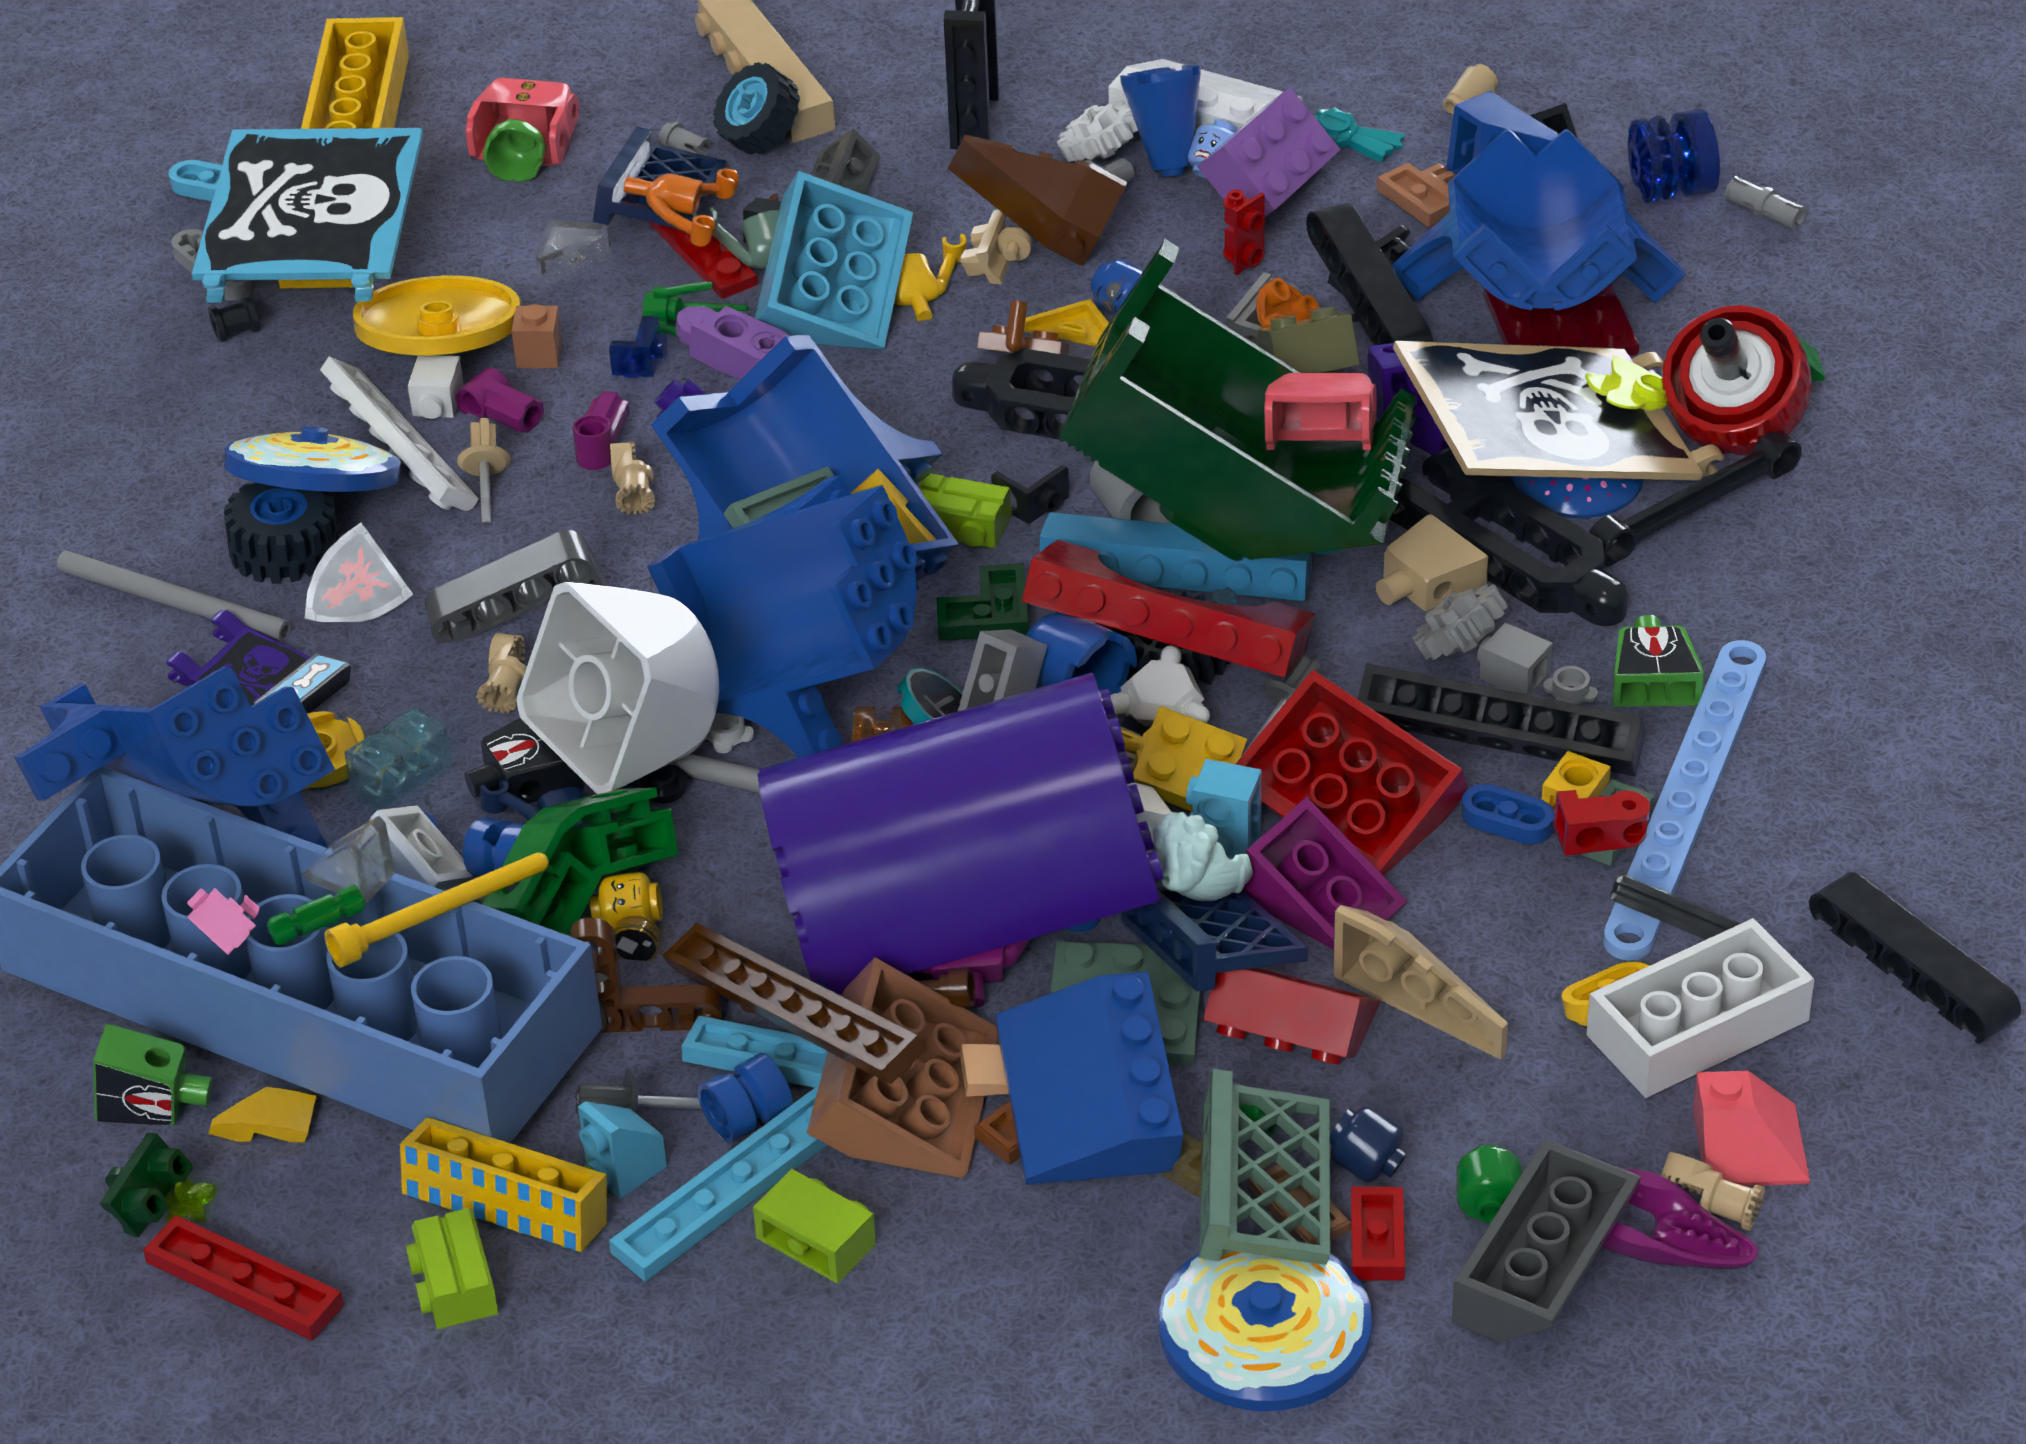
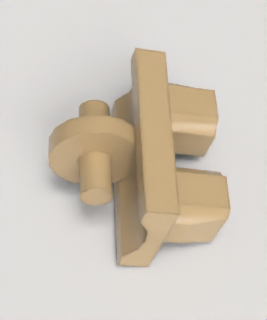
[961,210,1032,284]

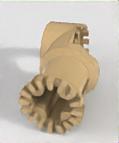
[610,442,655,515]
[476,633,527,714]
[1661,1152,1765,1231]

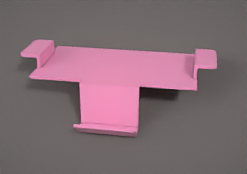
[187,888,260,955]

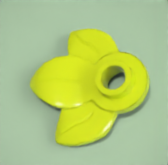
[1585,356,1667,411]

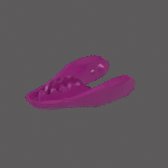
[1601,1169,1758,1269]

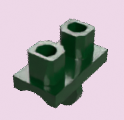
[99,1133,193,1237]

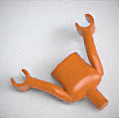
[623,169,739,247]

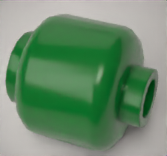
[1456,1144,1523,1223]

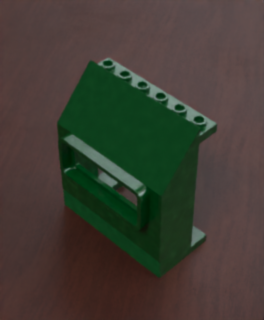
[1059,239,1417,561]

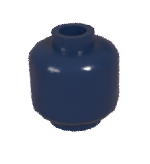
[1330,1106,1407,1182]

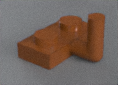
[977,300,1070,355]

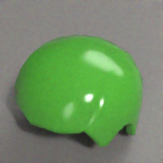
[483,119,546,182]

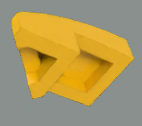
[208,1087,316,1142]

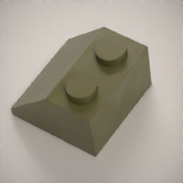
[1256,306,1360,373]

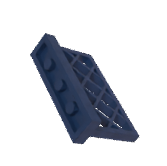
[593,126,726,229]
[1122,887,1308,992]

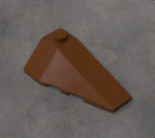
[947,135,1127,266]

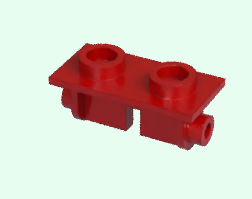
[1223,190,1265,275]

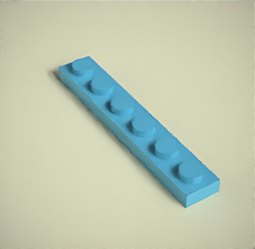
[609,1085,827,1282]

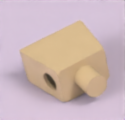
[1376,514,1488,611]

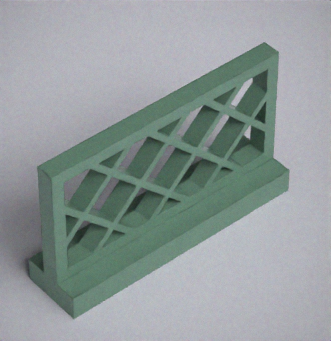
[1199,1069,1330,1265]

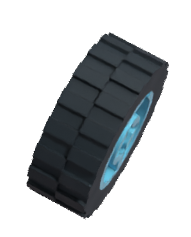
[713,62,800,155]

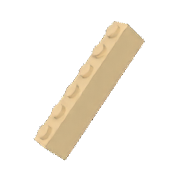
[695,0,835,143]

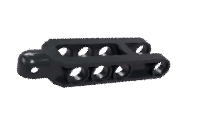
[952,348,1090,440]
[1389,448,1628,626]

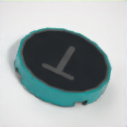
[897,668,963,724]

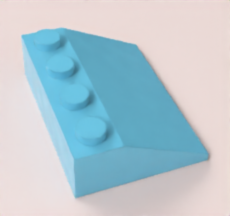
[755,171,913,350]

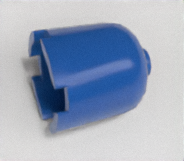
[1026,612,1137,695]

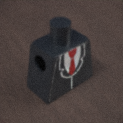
[464,718,584,803]

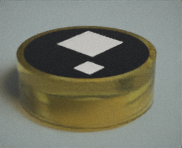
[614,916,662,961]

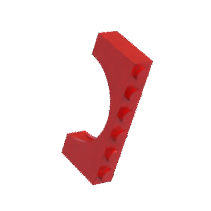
[1022,540,1316,678]

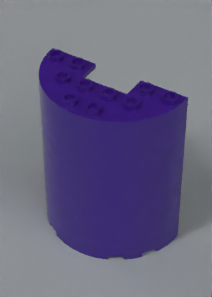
[758,673,1164,994]

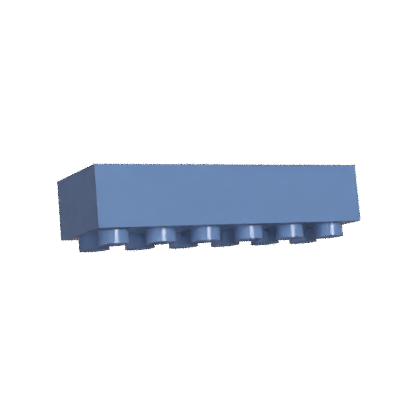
[0,766,603,1143]

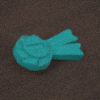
[1314,107,1405,162]

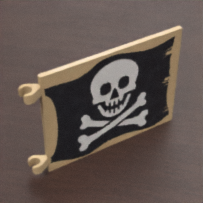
[1393,341,1724,480]

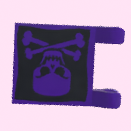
[166,609,311,706]

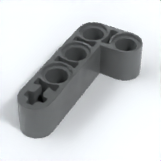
[425,530,607,644]

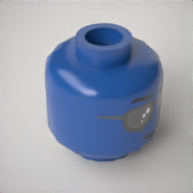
[1090,259,1143,315]

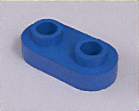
[1461,784,1554,844]

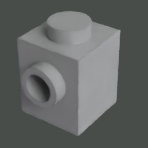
[1477,623,1553,695]

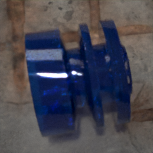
[1627,109,1720,204]

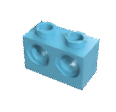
[1186,759,1262,859]

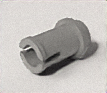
[658,122,711,156]

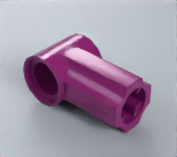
[455,367,544,433]
[572,391,630,470]

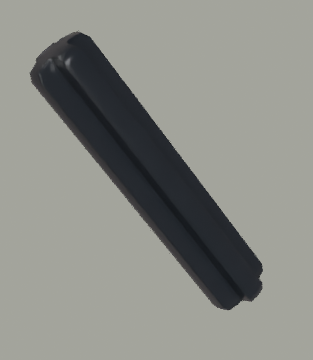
[1610,874,1741,940]

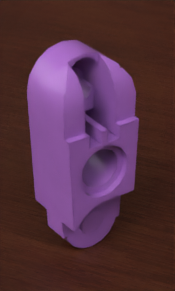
[676,306,789,379]

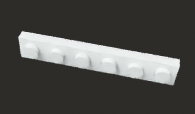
[320,356,479,511]

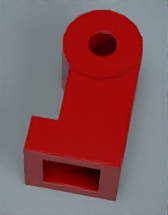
[1553,790,1650,856]

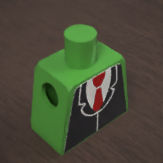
[1612,615,1704,707]
[93,1024,214,1126]

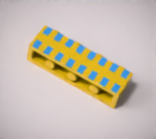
[400,1117,607,1252]

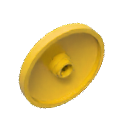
[353,275,520,356]

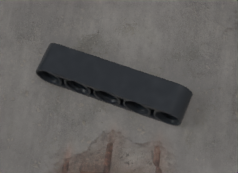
[1306,203,1434,345]
[1809,872,2021,1043]

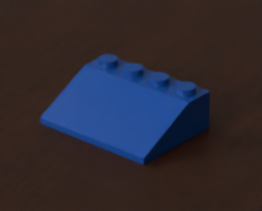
[995,972,1183,1185]

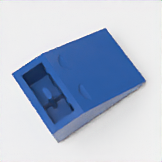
[1446,91,1559,174]

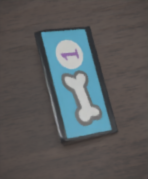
[253,653,351,713]

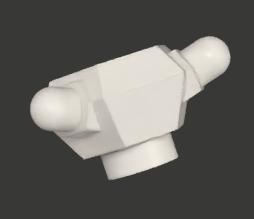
[1110,645,1210,727]

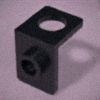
[991,465,1069,525]

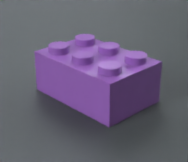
[1197,87,1341,217]

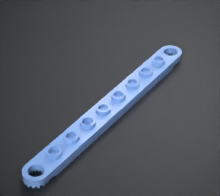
[1603,640,1766,961]

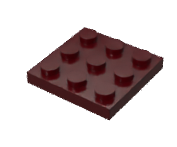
[1483,283,1639,356]

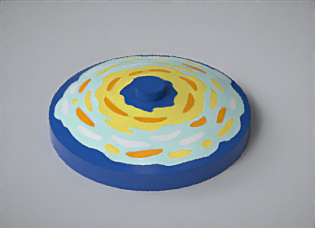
[224,427,401,492]
[1159,1239,1372,1411]

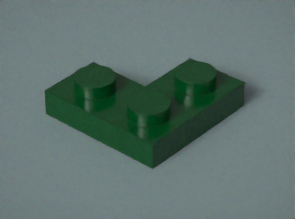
[936,563,1029,641]

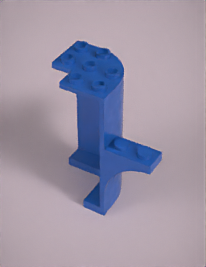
[1391,129,1686,311]
[651,334,959,592]
[647,475,917,758]
[14,667,335,849]

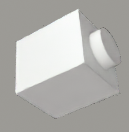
[408,355,464,419]

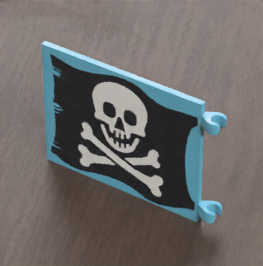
[192,128,423,303]

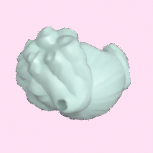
[1153,812,1253,901]

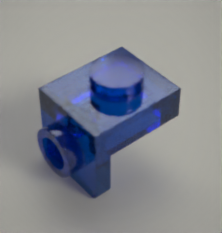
[609,316,668,378]

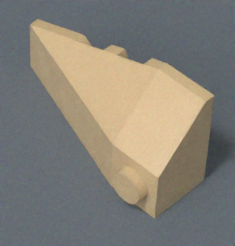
[1334,905,1508,1060]

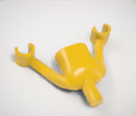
[894,234,967,321]

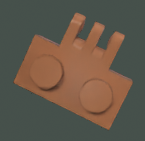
[1377,163,1456,228]

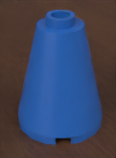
[1120,65,1201,177]

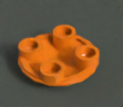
[1256,277,1320,329]

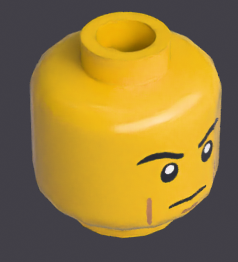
[590,872,663,935]

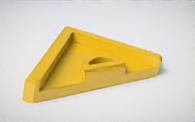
[1024,299,1109,347]

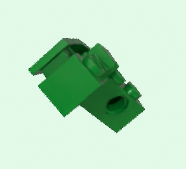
[482,787,679,936]

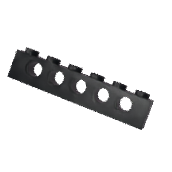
[1358,663,1646,777]

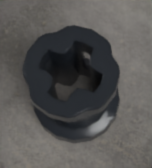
[208,296,260,342]

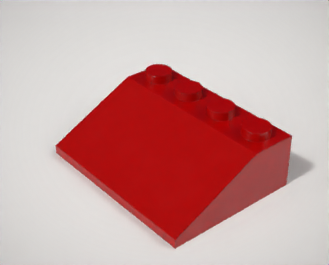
[1236,670,1468,875]

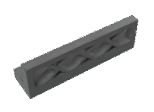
[811,128,880,195]

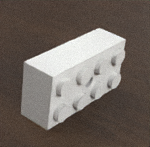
[1586,918,1814,1098]

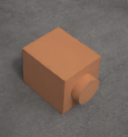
[511,304,563,368]

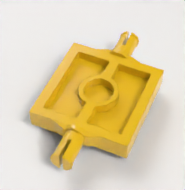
[1121,706,1247,811]

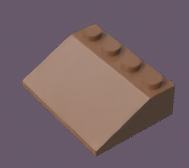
[807,957,998,1178]

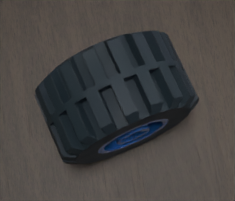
[224,482,339,584]

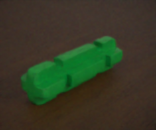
[267,885,365,945]

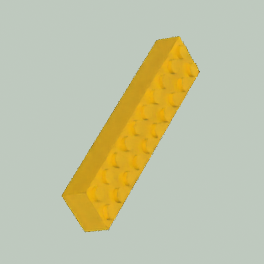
[278,17,409,289]

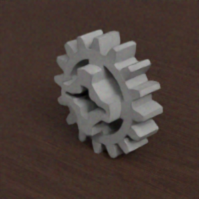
[1412,584,1508,660]

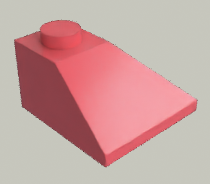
[1693,1071,1810,1186]

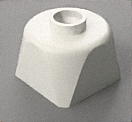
[516,582,719,794]

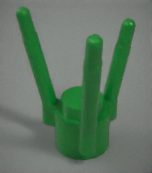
[642,282,749,337]

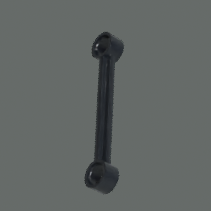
[1589,431,1802,567]

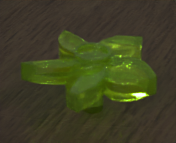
[166,1178,217,1223]

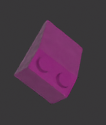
[1242,797,1407,950]

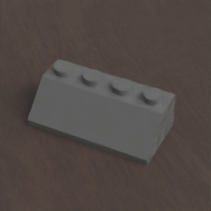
[1452,1139,1641,1342]

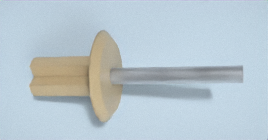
[457,418,511,525]

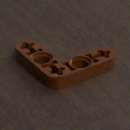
[570,918,723,1033]

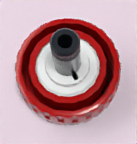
[1661,305,1812,456]

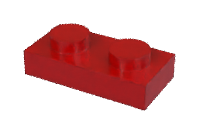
[1351,1186,1405,1281]

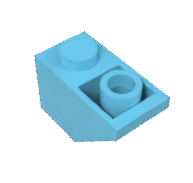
[578,1101,667,1199]

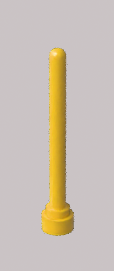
[324,853,548,968]

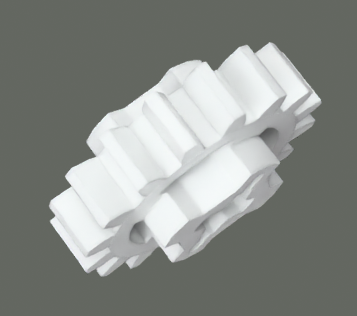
[1057,101,1138,163]

